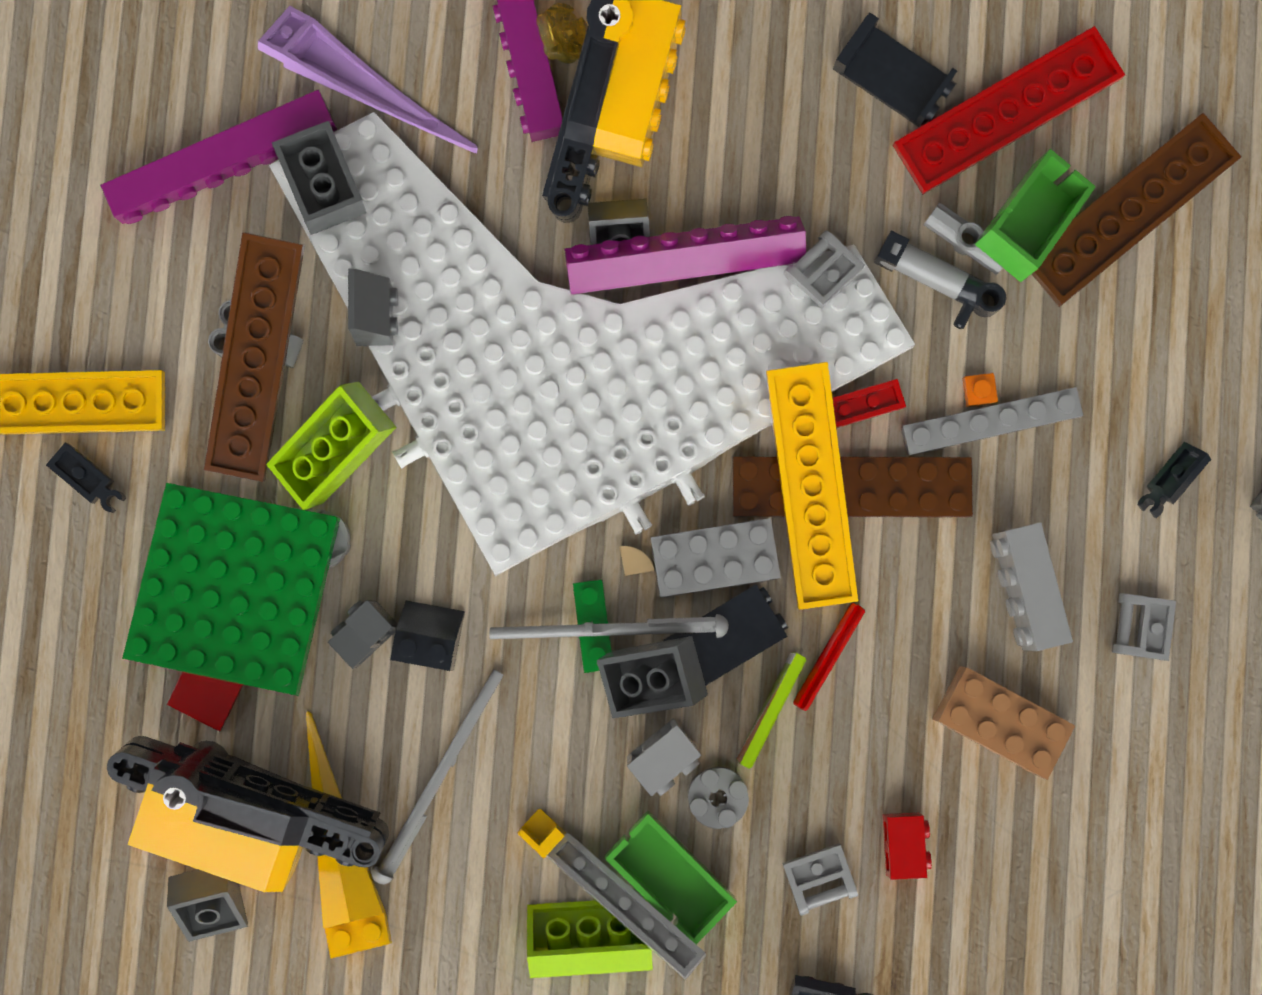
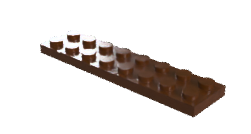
[1032,113,1241,307]
[204,232,305,482]
[732,457,973,518]

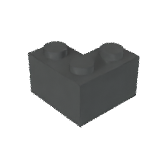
[328,600,398,669]

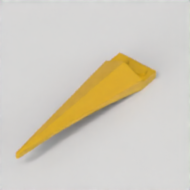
[306,711,392,959]

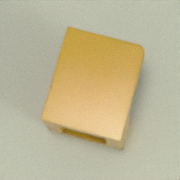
[517,809,566,859]

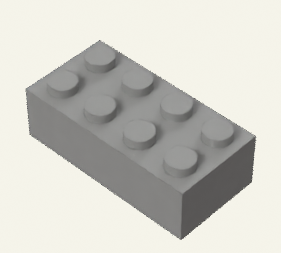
[650,518,781,598]
[990,522,1073,651]
[627,718,701,796]

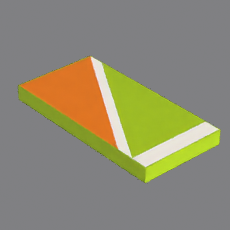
[736,652,806,769]

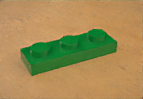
[573,580,612,673]

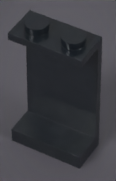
[833,12,957,127]
[662,584,788,685]

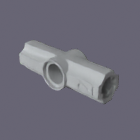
[924,202,1003,275]

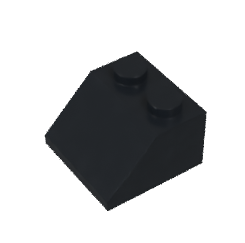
[390,600,465,671]

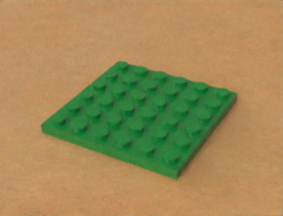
[122,483,340,696]

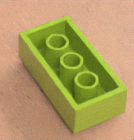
[266,381,397,510]

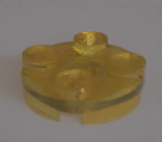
[536,3,588,64]

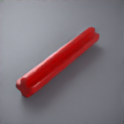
[793,603,865,711]

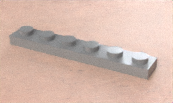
[901,387,1083,456]
[547,832,706,980]

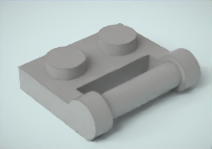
[784,231,865,308]
[1112,593,1176,661]
[782,843,858,916]

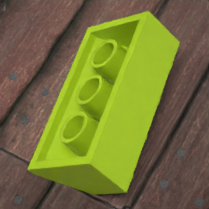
[527,897,653,978]

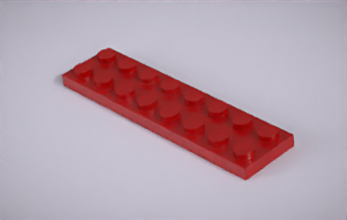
[892,26,1126,195]

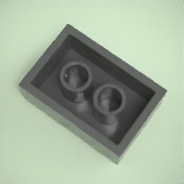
[272,121,367,235]
[597,636,708,718]

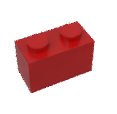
[882,812,932,880]

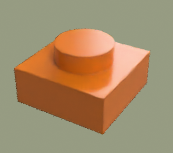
[962,373,998,407]

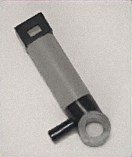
[874,230,1007,329]

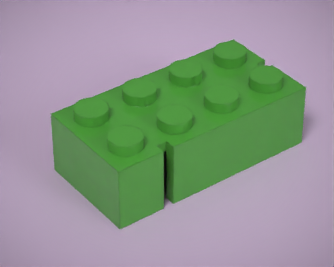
[975,149,1096,282]
[605,811,737,945]

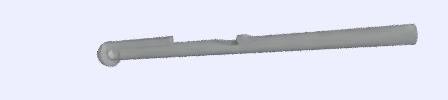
[489,614,729,639]
[372,669,504,884]

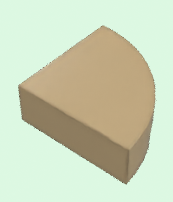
[620,546,654,576]

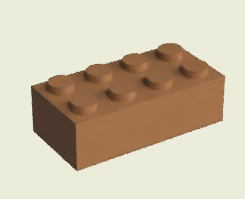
[932,666,1075,780]

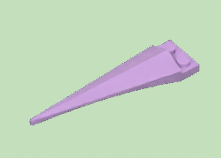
[258,6,478,153]

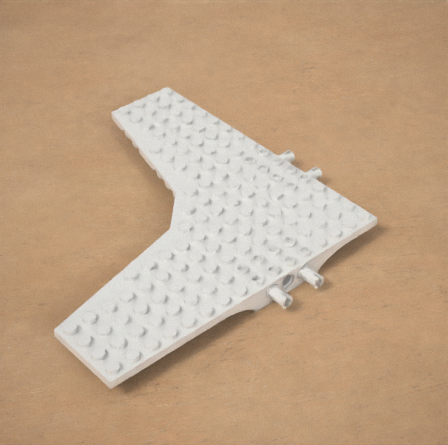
[269,112,915,576]

